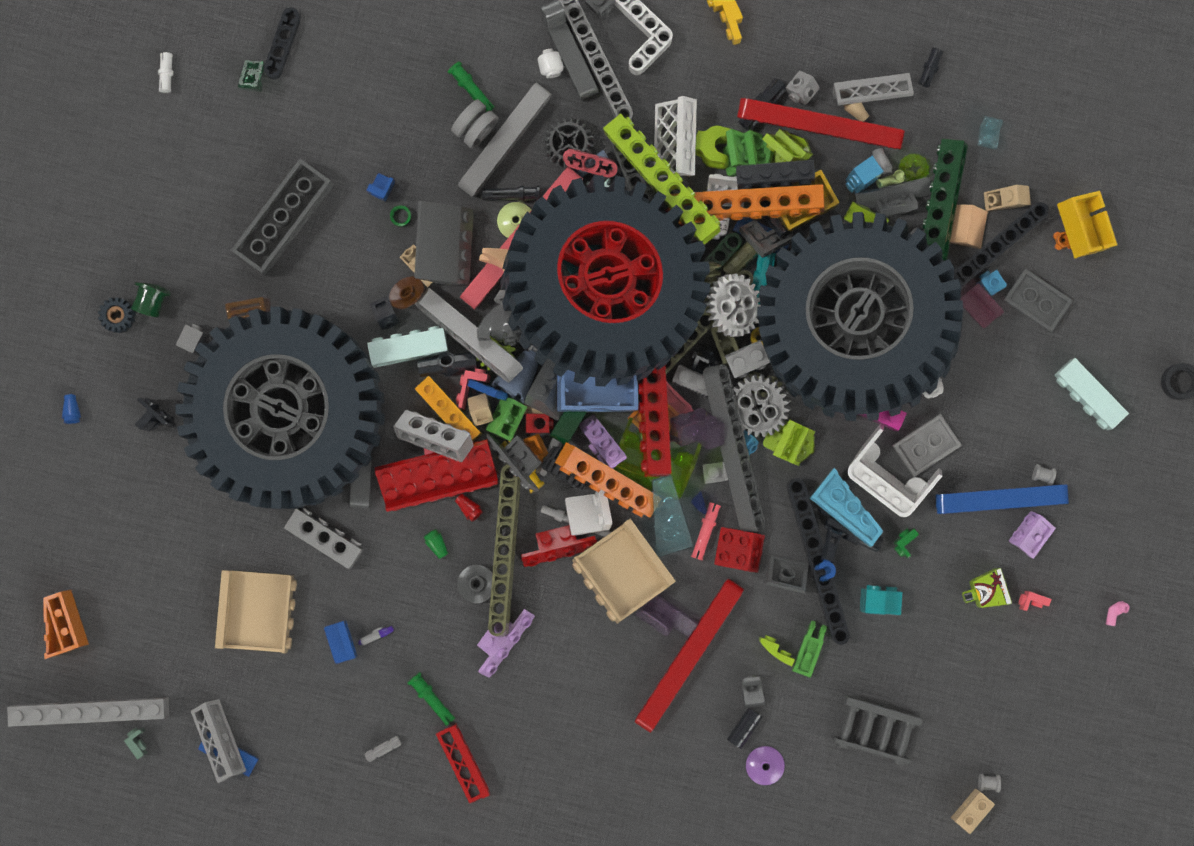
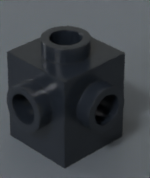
[691,343,720,374]

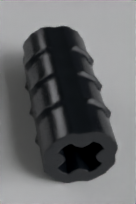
[727,707,763,749]

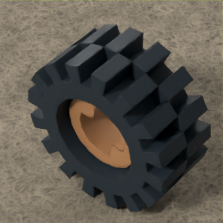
[98,297,136,333]

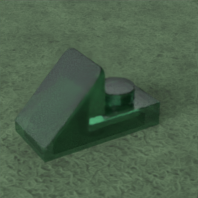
[238,60,264,92]

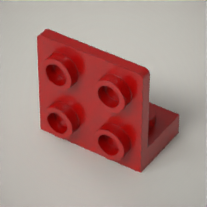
[714,527,765,573]

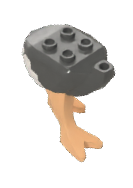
[477,248,522,345]

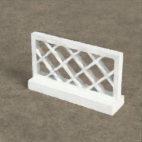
[654,96,697,180]

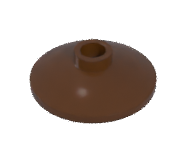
[389,276,424,309]

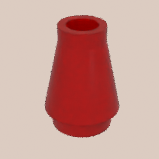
[455,494,483,522]

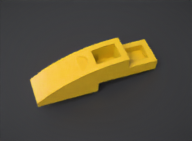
[707,0,743,45]

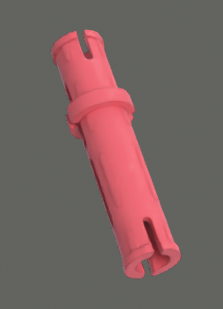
[691,502,721,561]

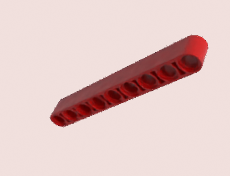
[737,98,905,150]
[634,578,744,733]

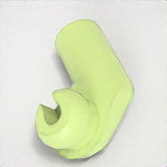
[876,170,905,188]

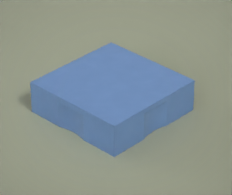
[557,370,638,412]

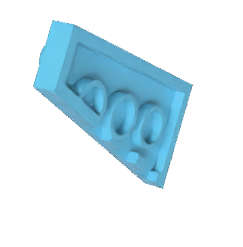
[810,468,883,547]

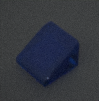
[690,491,707,514]

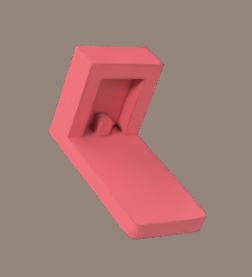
[456,369,491,410]

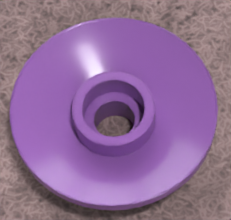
[746,746,785,785]

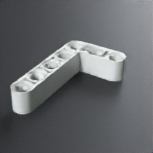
[614,0,673,75]

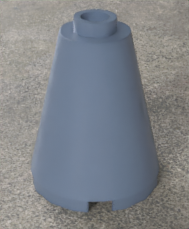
[491,350,539,405]

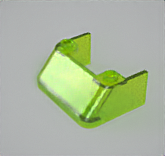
[613,417,702,499]

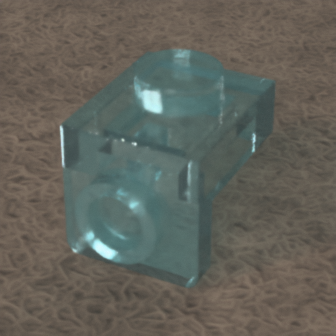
[978,116,1003,149]

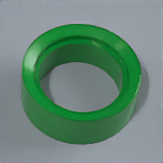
[390,205,412,227]

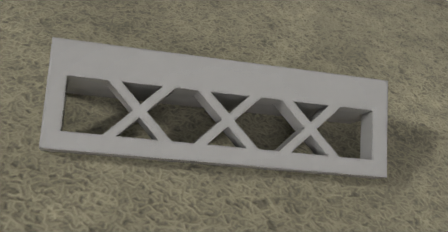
[832,73,914,106]
[191,699,246,783]

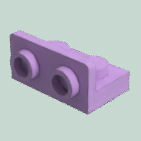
[1009,511,1056,559]

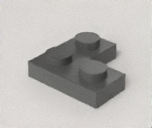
[739,220,792,258]

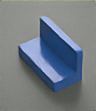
[324,620,358,664]

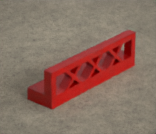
[436,723,491,803]

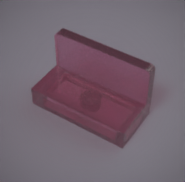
[961,283,1004,328]

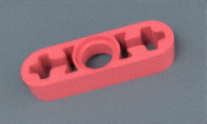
[563,149,618,178]

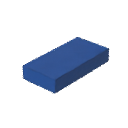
[467,379,508,401]

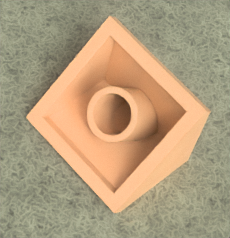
[950,205,988,249]

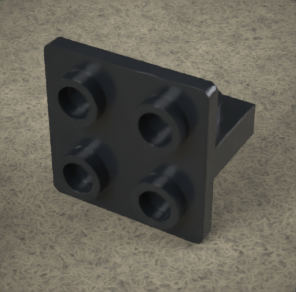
[135,397,176,432]

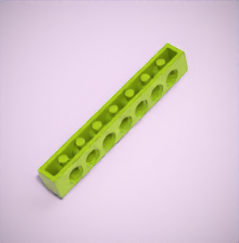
[603,113,721,245]

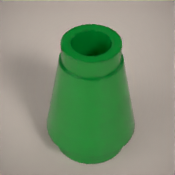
[423,529,448,559]

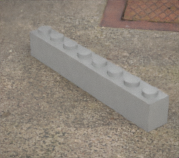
[7,697,169,727]

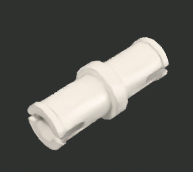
[158,52,173,93]

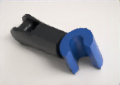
[814,527,842,581]

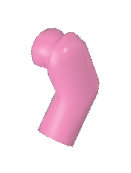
[1106,601,1130,626]

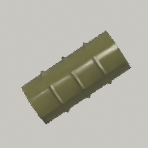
[721,242,758,275]

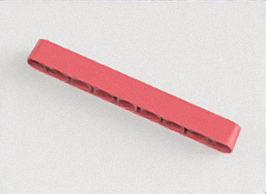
[460,167,583,310]

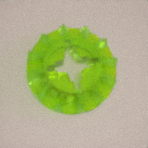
[899,153,929,182]

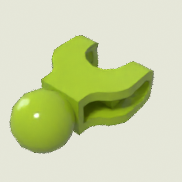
[675,125,730,169]

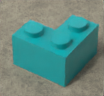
[860,585,903,615]

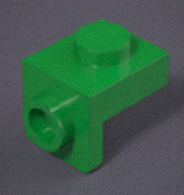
[894,528,919,558]

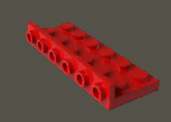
[374,439,498,512]

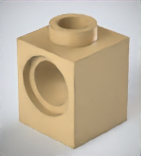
[467,393,494,426]

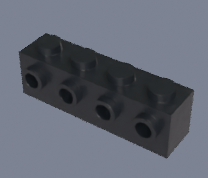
[736,160,815,190]

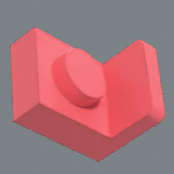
[1018,591,1052,611]

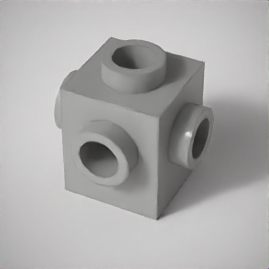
[786,70,820,105]

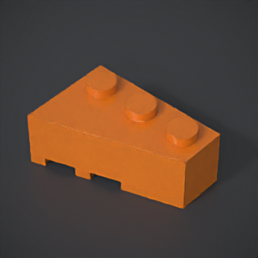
[43,590,89,659]

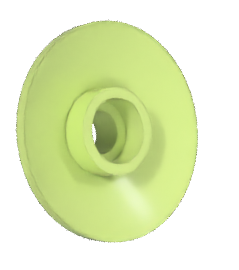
[497,202,531,238]

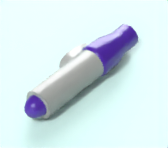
[358,626,394,645]

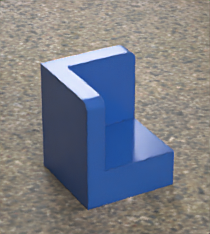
[366,173,396,202]

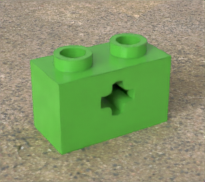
[486,397,527,441]

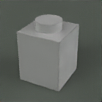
[176,324,207,355]

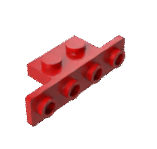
[521,525,597,567]

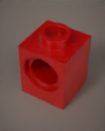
[526,414,553,434]

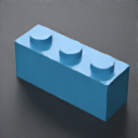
[845,156,884,194]

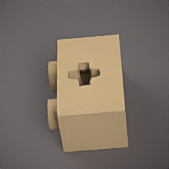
[951,788,995,834]

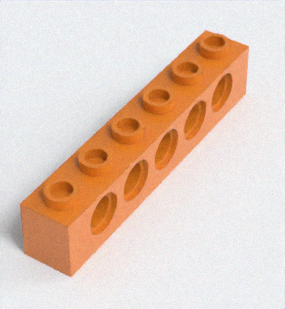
[555,442,661,518]

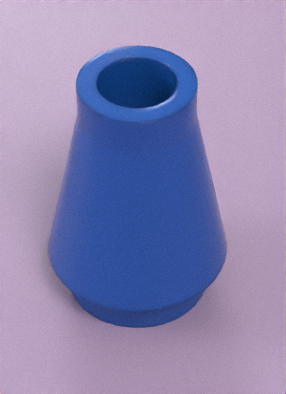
[62,394,81,424]

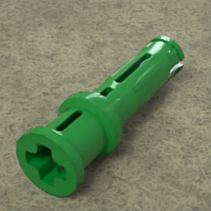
[447,61,495,112]
[407,672,455,726]

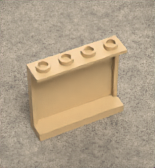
[572,518,676,624]
[215,570,297,654]

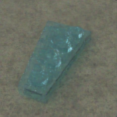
[652,474,693,557]

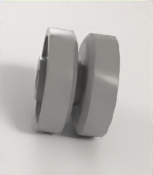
[451,99,499,149]

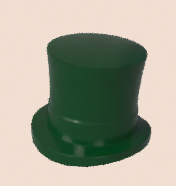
[131,282,171,318]

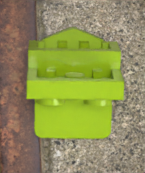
[763,129,813,163]
[763,420,816,466]

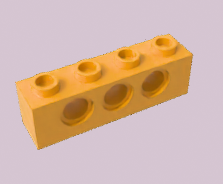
[415,376,482,442]

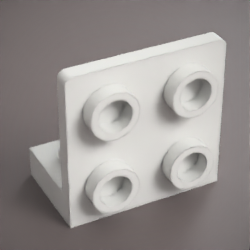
[565,490,613,535]

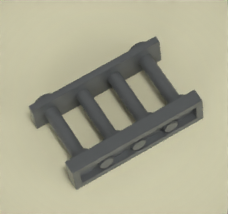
[833,695,923,766]

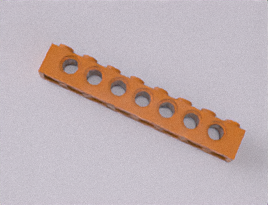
[668,185,824,224]

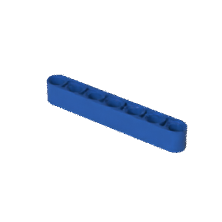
[935,484,1069,514]

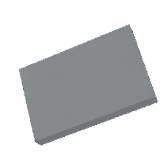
[892,414,962,477]

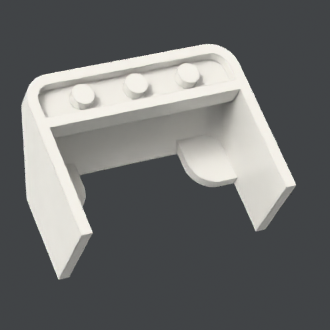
[848,423,942,517]

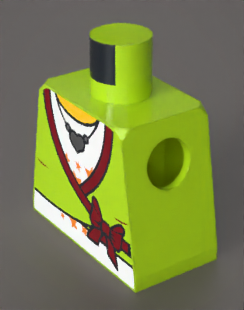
[962,568,1012,608]

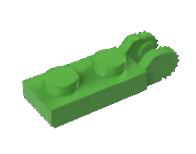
[792,620,827,678]

